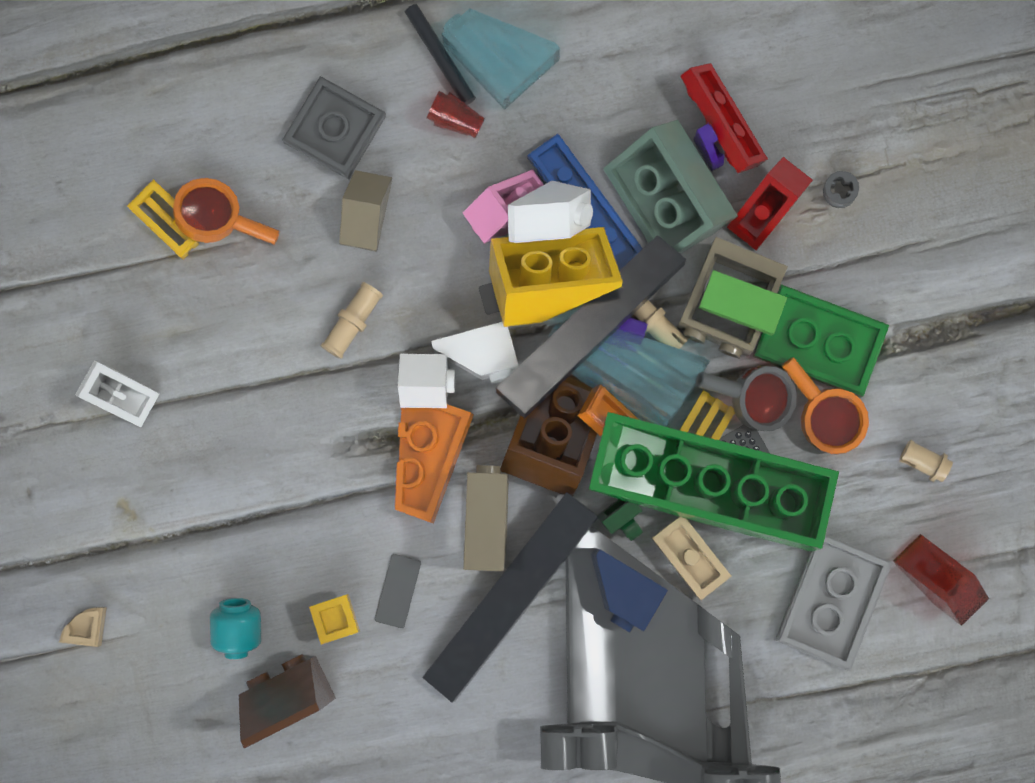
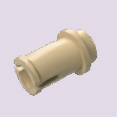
[899,439,953,482]

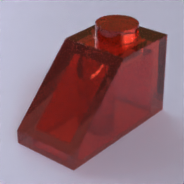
[893,534,989,626]

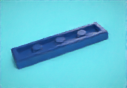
[527,134,643,271]

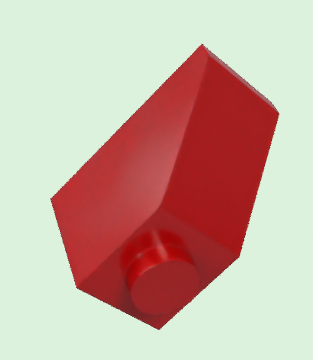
[727,157,813,251]

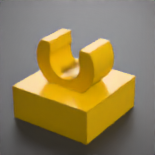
[309,594,360,645]

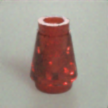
[426,91,485,138]

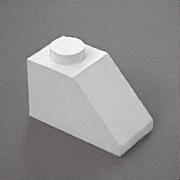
[508,181,593,243]
[431,322,519,383]

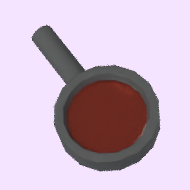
[696,365,797,431]

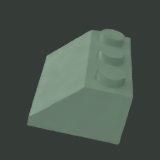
[603,120,738,254]

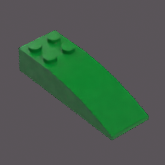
[588,412,839,551]

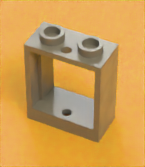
[677,237,788,359]
[463,465,509,571]

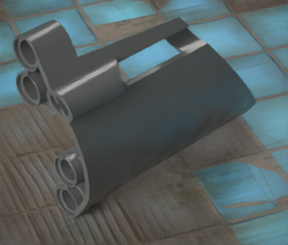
[540,527,781,783]

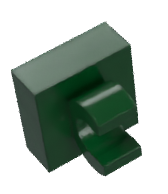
[598,499,643,541]

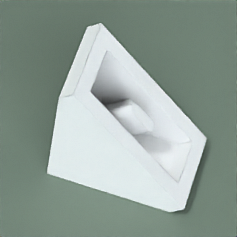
[75,360,159,427]

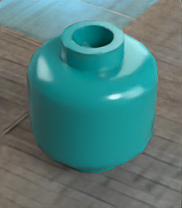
[210,598,261,659]

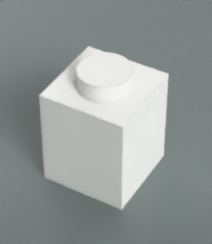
[398,354,455,408]

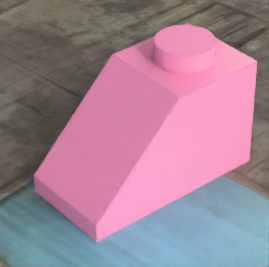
[463,169,544,244]

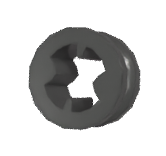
[823,171,859,208]

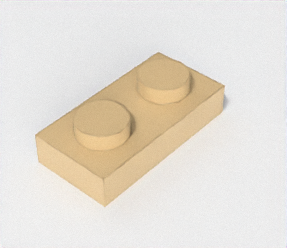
[651,517,732,600]

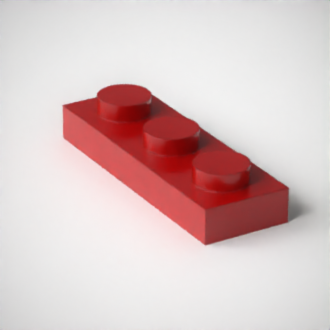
[680,63,768,173]

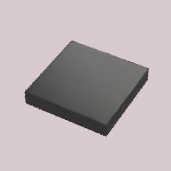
[282,76,386,180]

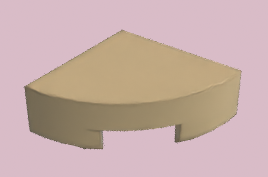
[59,607,107,647]

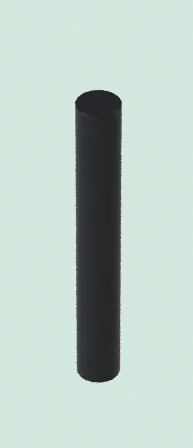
[405,4,476,106]

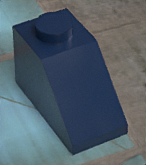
[591,548,668,633]

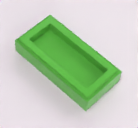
[698,270,787,336]

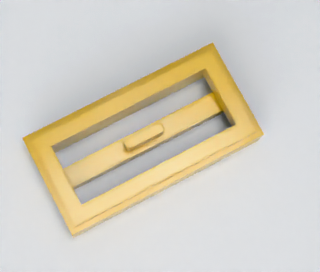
[127,179,207,260]
[679,390,735,440]

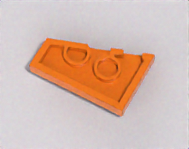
[395,404,474,524]

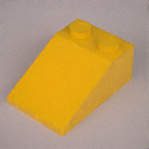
[489,227,623,327]

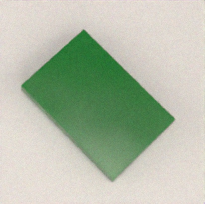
[753,284,889,398]

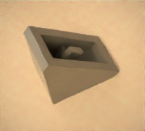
[339,170,392,252]

